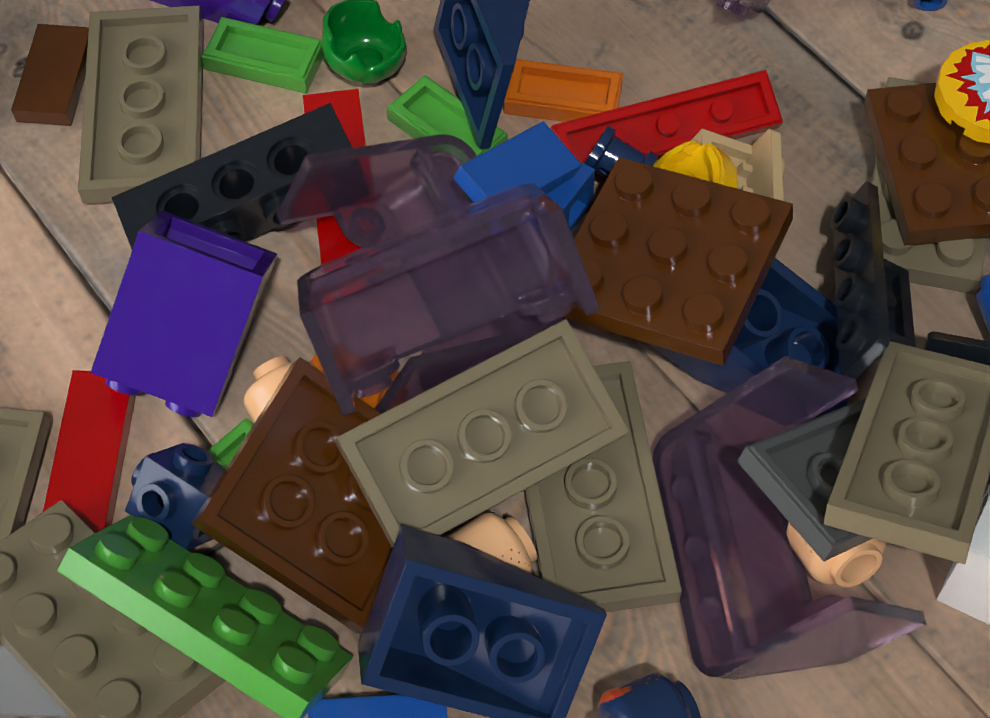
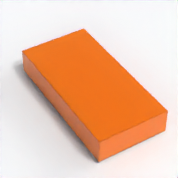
[504,59,624,122]

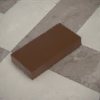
[11,24,89,126]

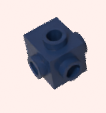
[125,443,225,550]

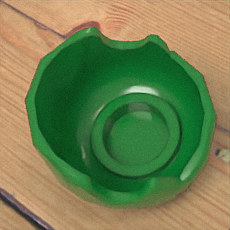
[322,0,407,84]

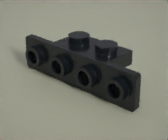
[831,181,916,382]

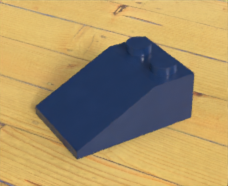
[433,0,530,149]
[650,258,860,425]
[358,525,607,718]

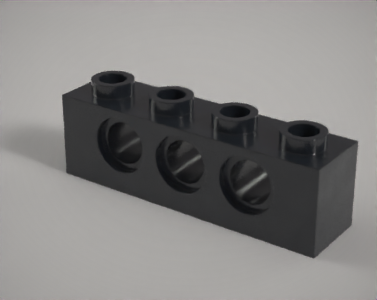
[111,103,367,249]

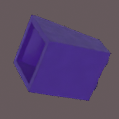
[90,211,278,417]

